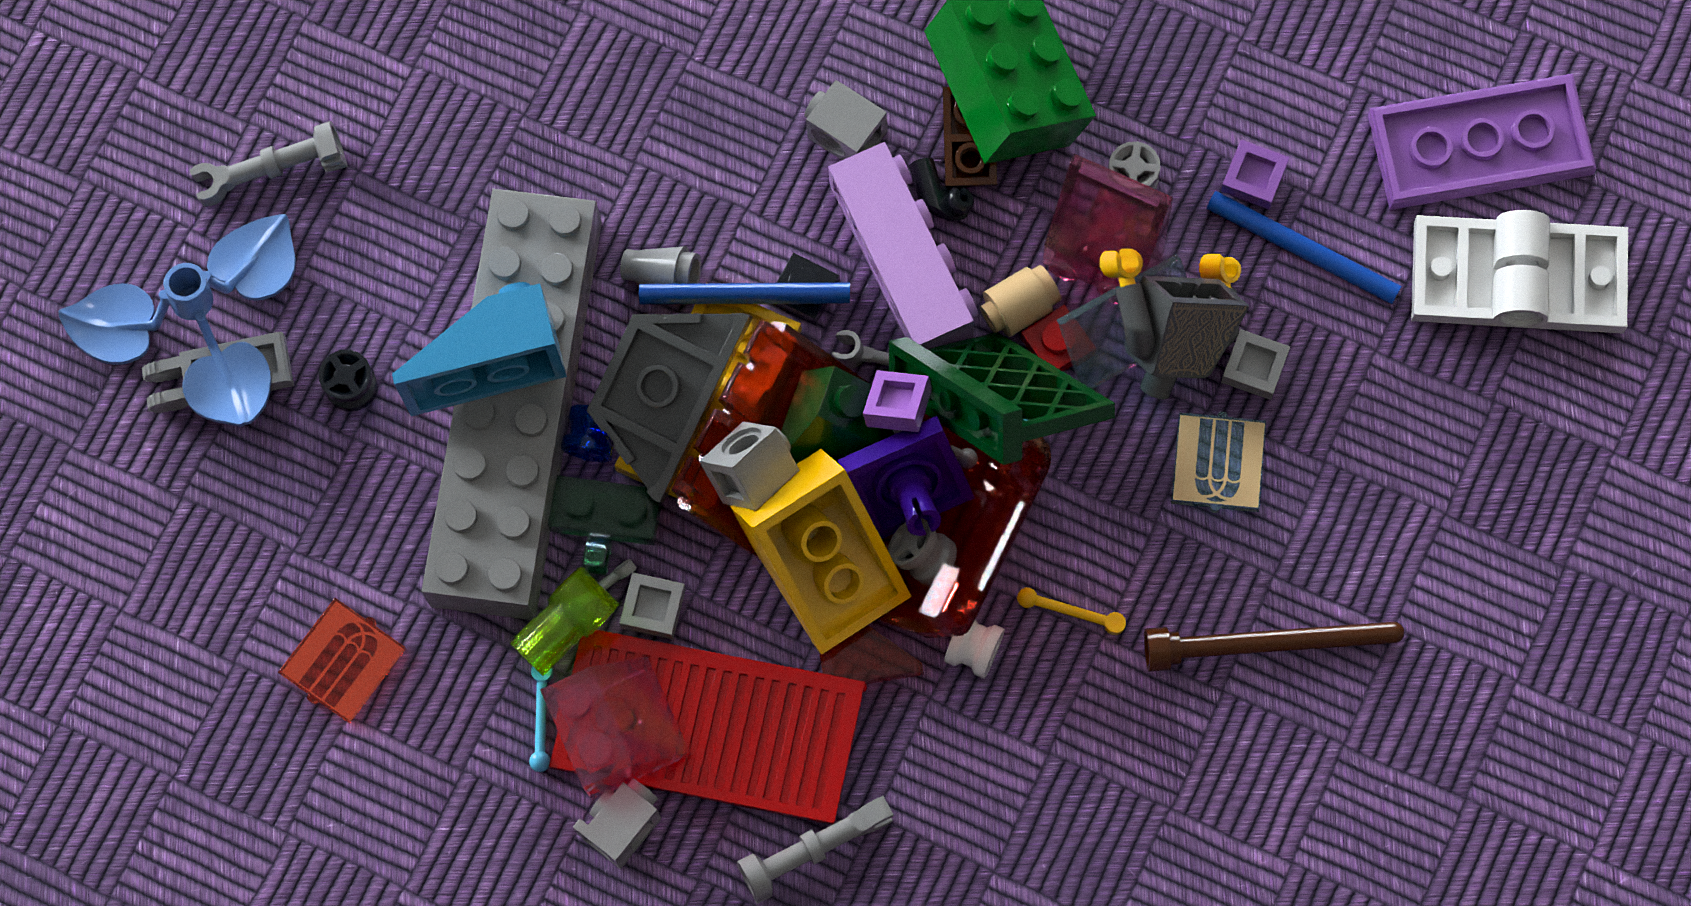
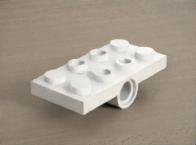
[1411,210,1628,333]

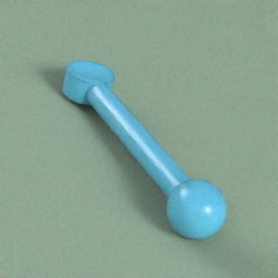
[529,661,554,772]

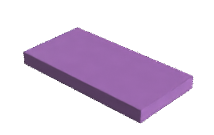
[1368,73,1597,210]

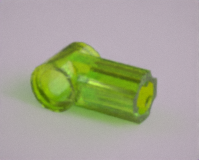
[510,566,620,676]

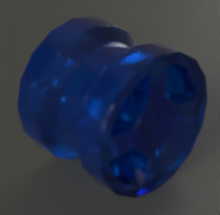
[561,405,614,462]

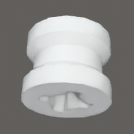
[944,612,1005,678]

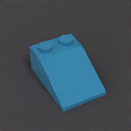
[392,282,567,416]

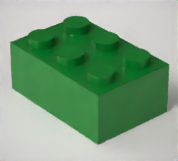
[924,0,1096,164]

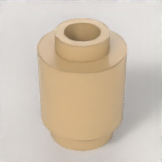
[980,265,1061,337]

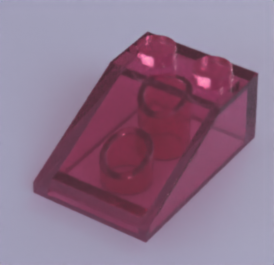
[1043,154,1173,303]

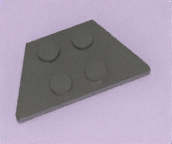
[587,313,753,503]

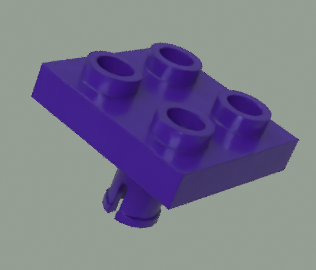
[838,416,975,539]

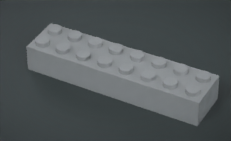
[421,188,602,621]

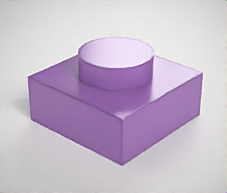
[1221,139,1290,210]
[863,370,932,432]

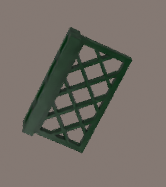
[889,332,1115,465]

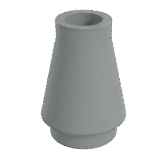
[620,246,701,284]

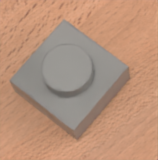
[1221,329,1290,400]
[619,572,686,640]

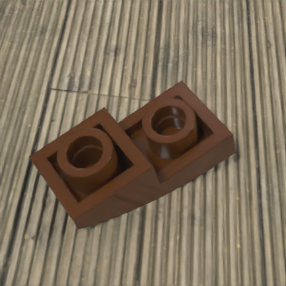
[943,87,997,187]

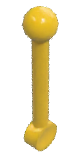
[1017,587,1126,635]

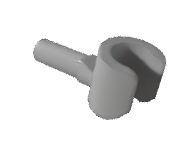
[832,330,889,369]

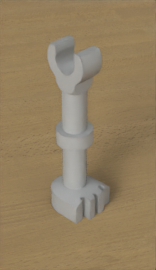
[190,121,348,206]
[737,796,894,904]

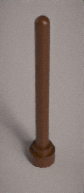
[1144,622,1405,672]

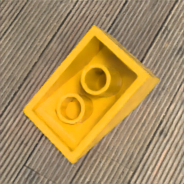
[730,449,912,655]

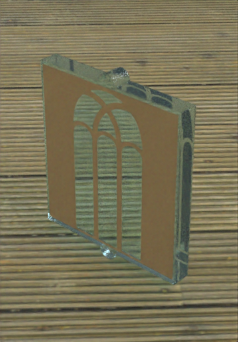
[1171,411,1266,513]

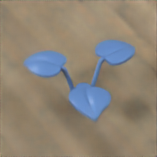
[58,214,296,427]

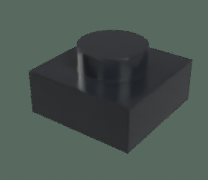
[773,253,840,326]

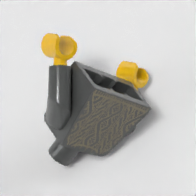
[1100,249,1249,400]

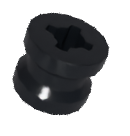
[319,350,377,412]

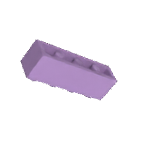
[828,142,979,349]

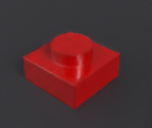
[1020,305,1094,372]

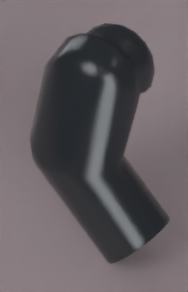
[909,158,974,222]

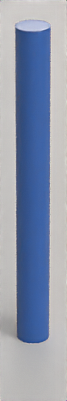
[1206,191,1402,304]
[639,282,850,305]

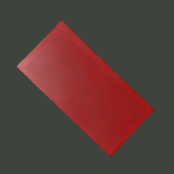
[549,627,867,825]

